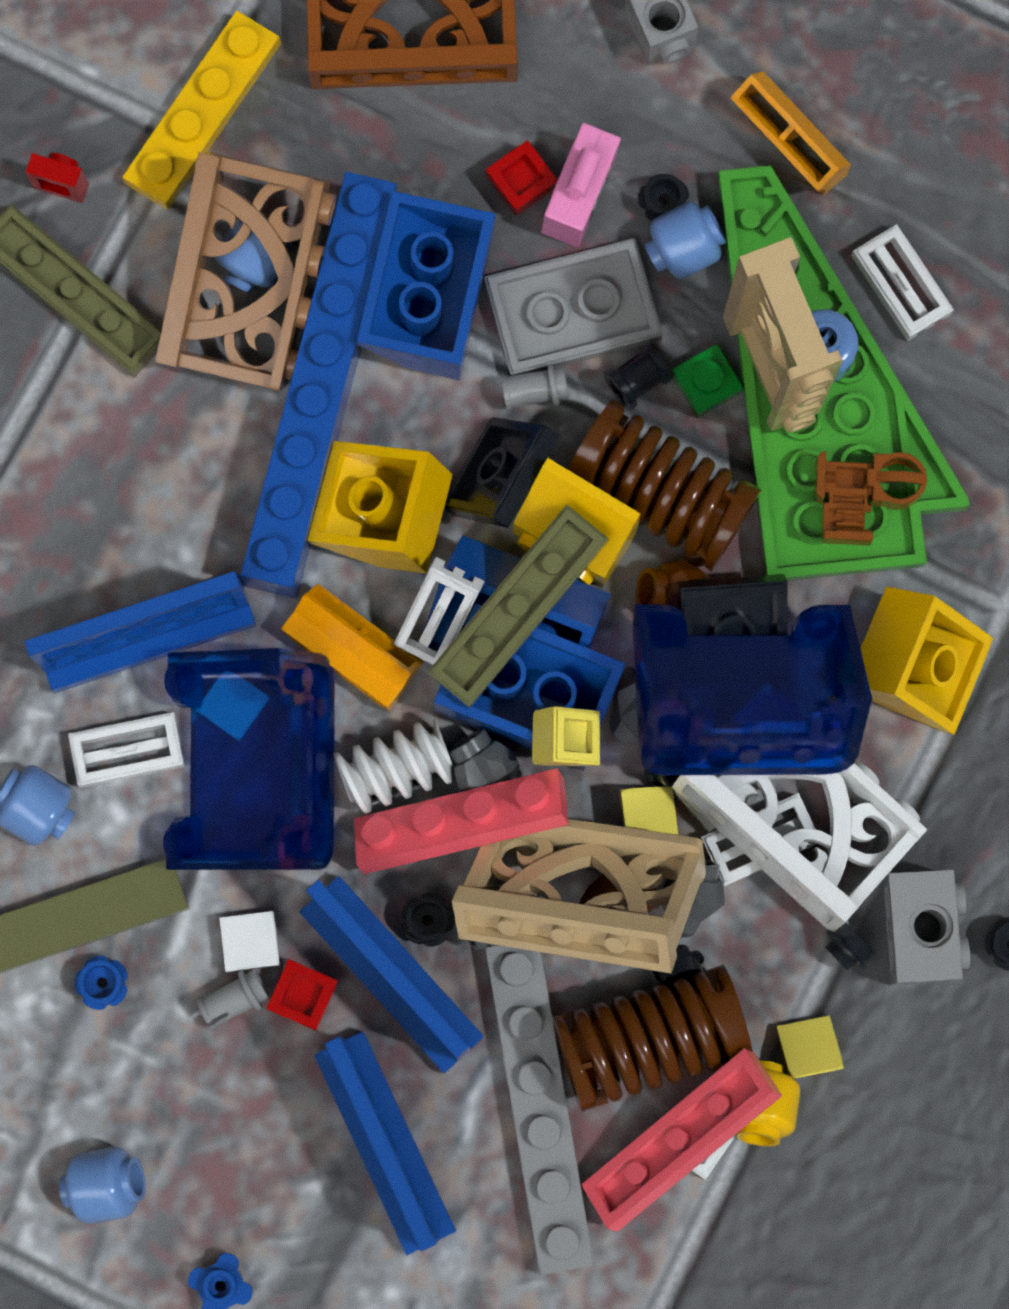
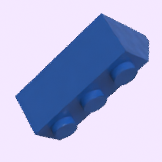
[356,191,496,380]
[424,535,611,652]
[433,603,626,771]

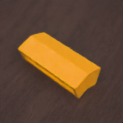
[730,71,851,196]
[281,584,424,712]

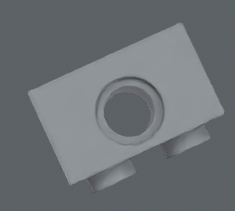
[882,870,970,985]

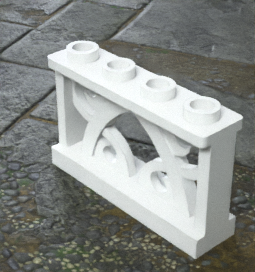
[672,685,927,933]

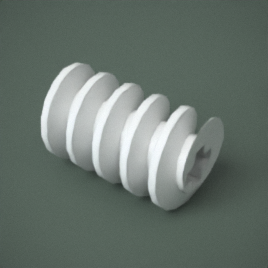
[333,716,453,814]

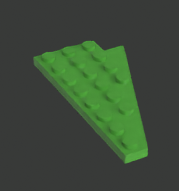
[717,165,970,581]

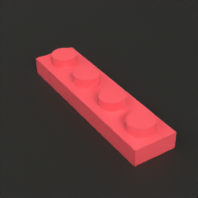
[354,768,569,874]
[581,1048,782,1232]

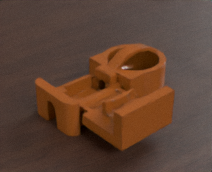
[814,451,927,546]

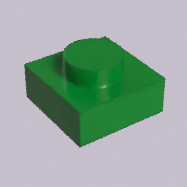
[671,344,744,418]

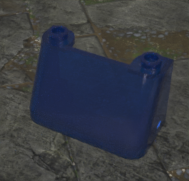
[632,604,872,776]
[163,648,335,870]

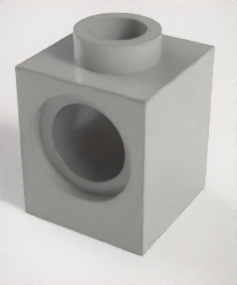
[624,0,699,65]

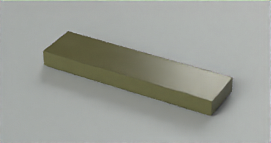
[0,204,162,378]
[427,505,609,708]
[0,857,190,974]

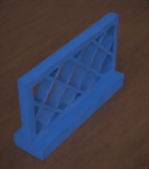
[24,571,257,694]
[299,876,484,1074]
[314,1031,457,1256]

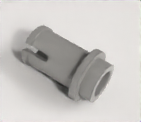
[501,364,569,410]
[196,969,270,1030]

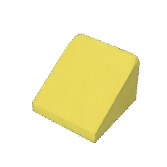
[532,707,600,766]
[619,786,678,834]
[776,1015,844,1079]

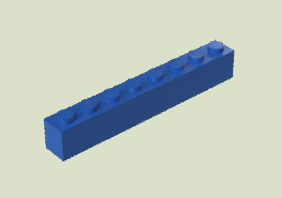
[240,171,398,599]

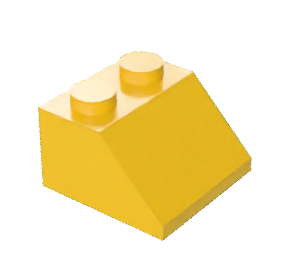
[307,441,453,574]
[513,458,641,588]
[846,586,994,735]

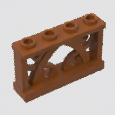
[307,0,518,89]

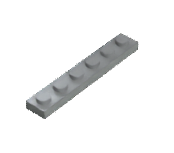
[485,945,594,1275]

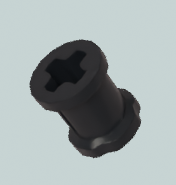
[603,342,673,411]

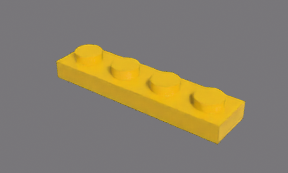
[122,10,281,211]

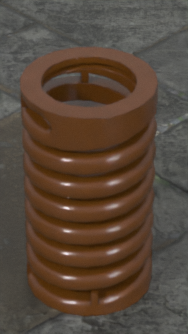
[568,399,762,571]
[552,964,753,1112]

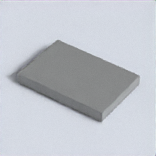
[484,238,663,376]

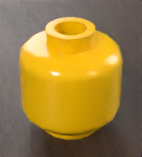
[736,1061,801,1146]

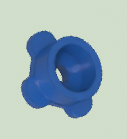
[188,1253,253,1309]

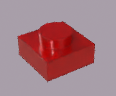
[485,140,558,216]
[25,152,89,203]
[266,959,339,1031]

